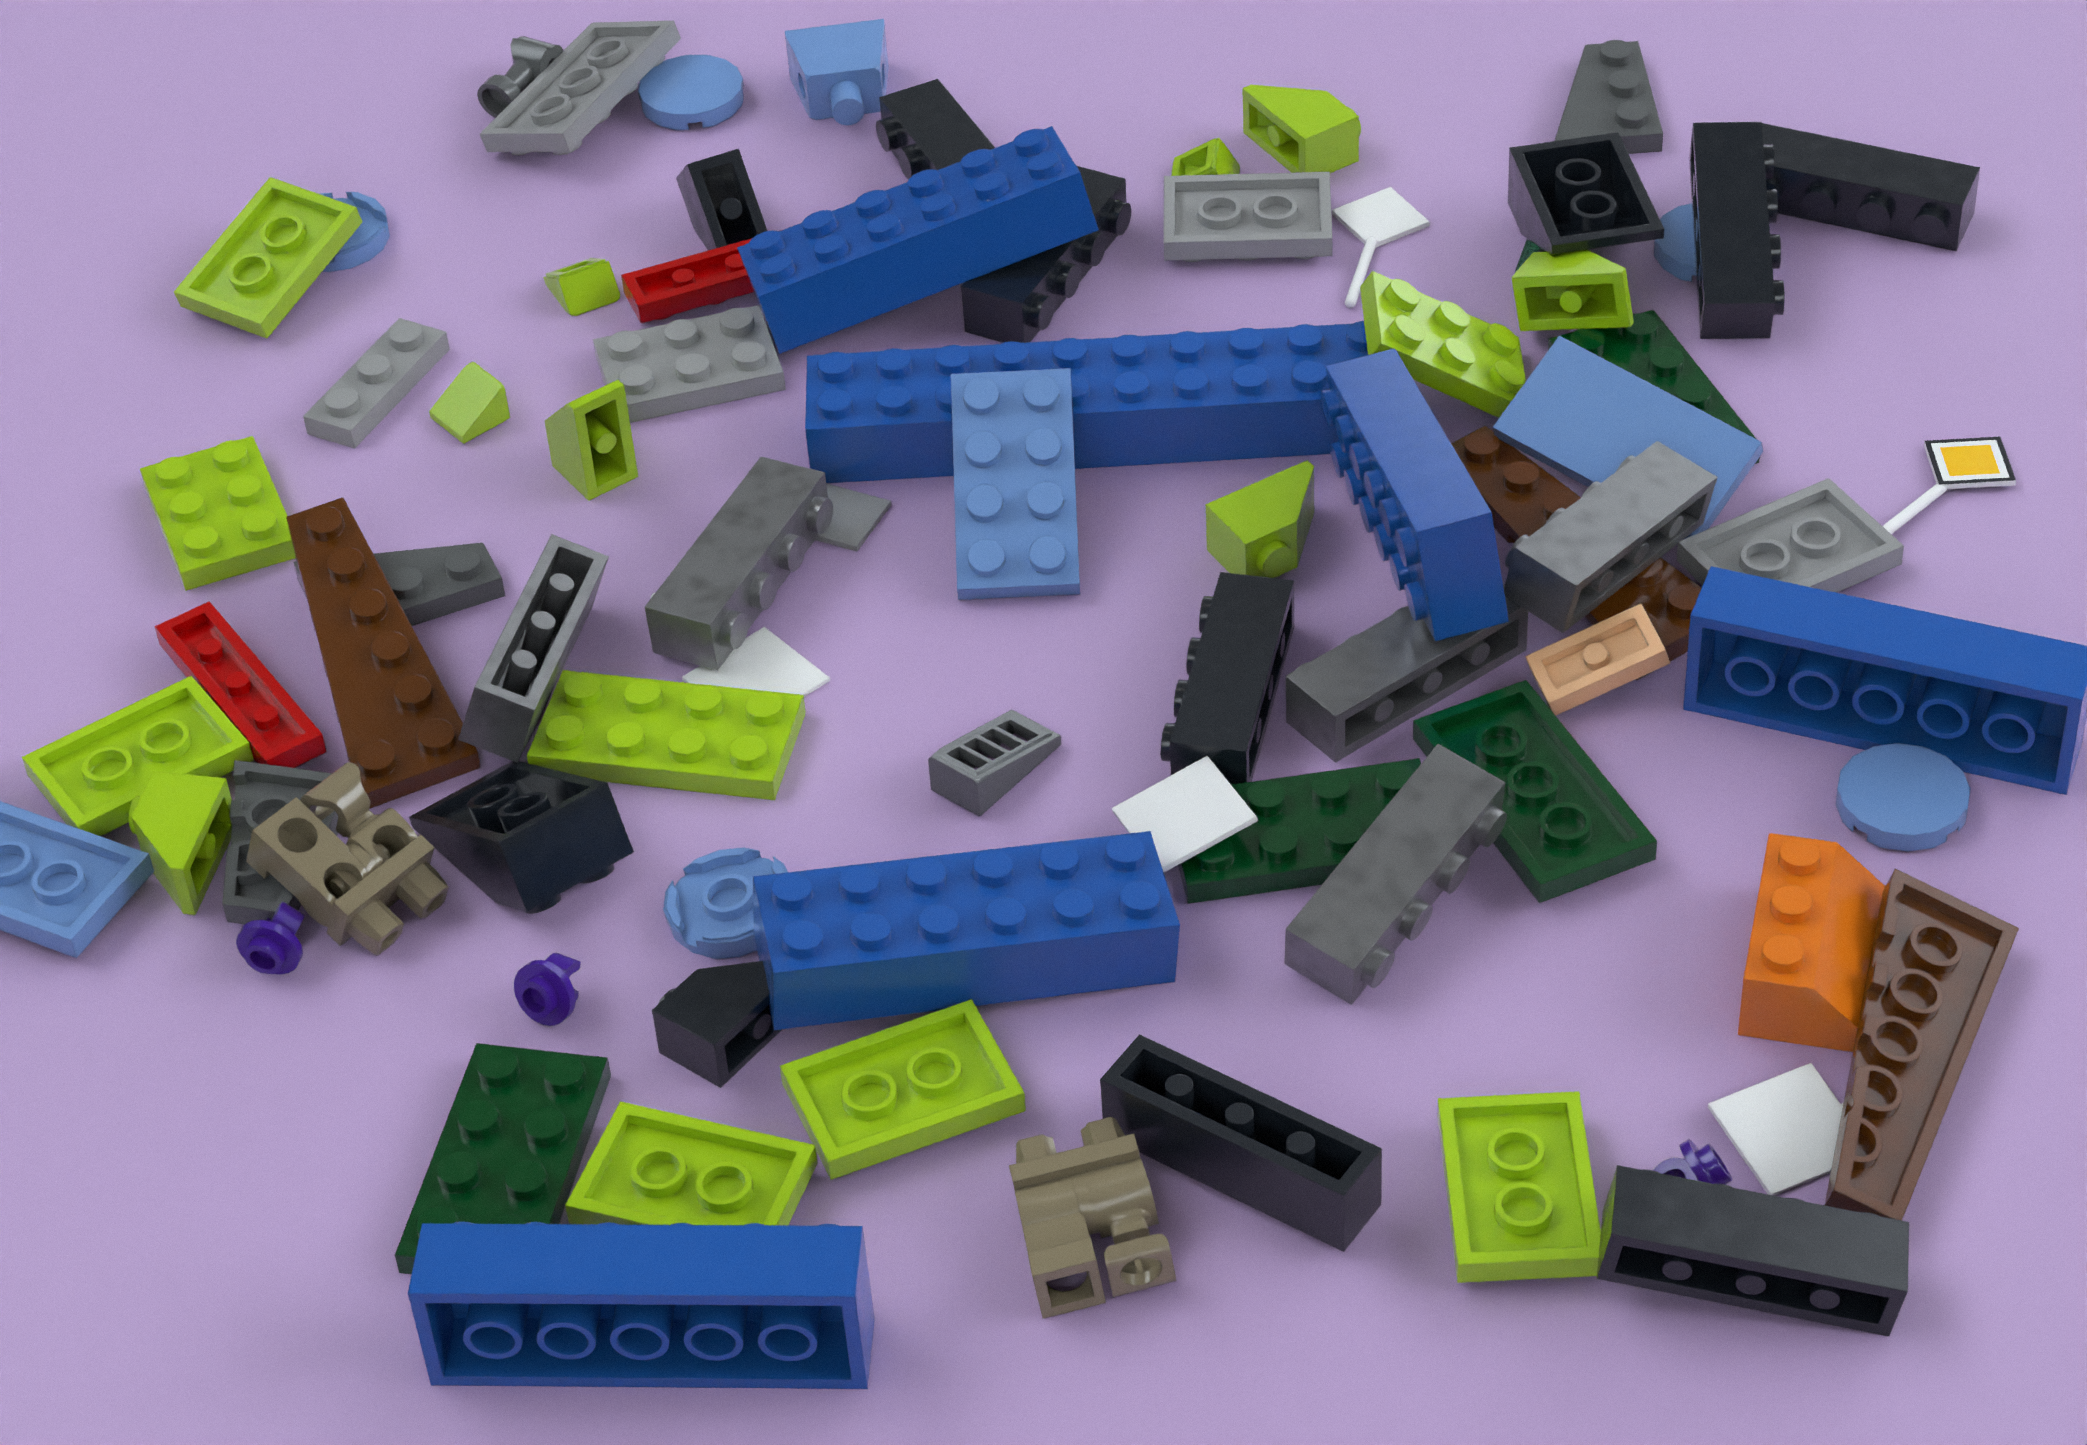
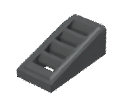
[928,710,1061,816]

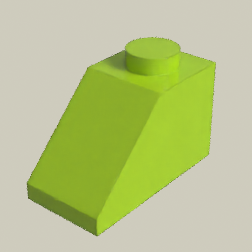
[1242,84,1361,173]
[1511,250,1634,331]
[544,380,639,501]
[1205,460,1315,578]
[129,771,232,915]

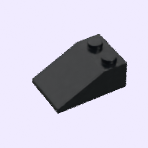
[1508,132,1664,255]
[409,761,634,914]

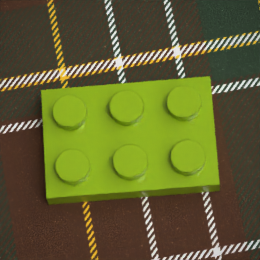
[174,177,363,339]
[1360,270,1526,418]
[139,436,296,591]
[22,676,254,836]
[780,999,1026,1180]
[1437,1091,1601,1283]
[565,1101,818,1225]

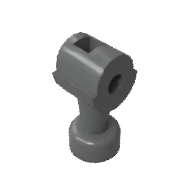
[477,36,563,118]

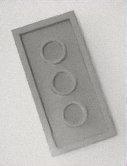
[480,20,681,155]

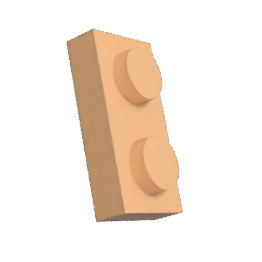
[1525,603,1670,716]

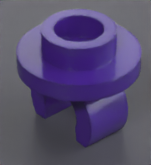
[236,901,305,974]
[514,953,581,1026]
[1653,1139,1733,1185]

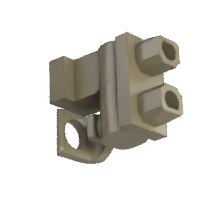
[246,762,449,956]
[1009,1117,1177,1319]

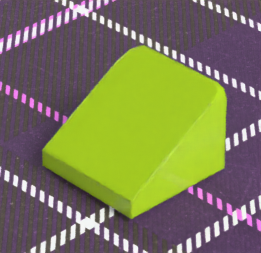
[1171,137,1240,176]
[543,258,620,316]
[429,362,510,444]

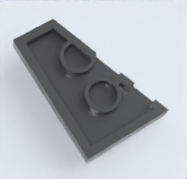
[1554,40,1663,154]
[293,543,505,626]
[222,760,338,925]

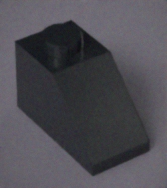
[676,148,768,250]
[652,961,783,1088]

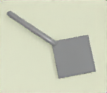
[686,483,891,553]

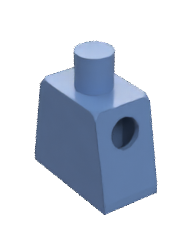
[785,19,889,126]

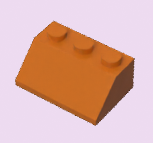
[1738,833,1885,1052]

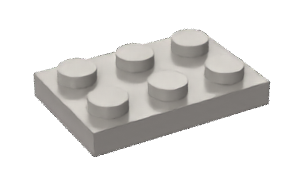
[1163,172,1332,262]
[593,305,786,423]
[1677,478,1904,593]

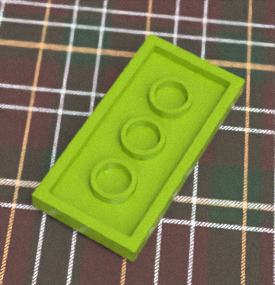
[527,670,806,800]

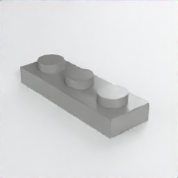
[303,318,450,449]

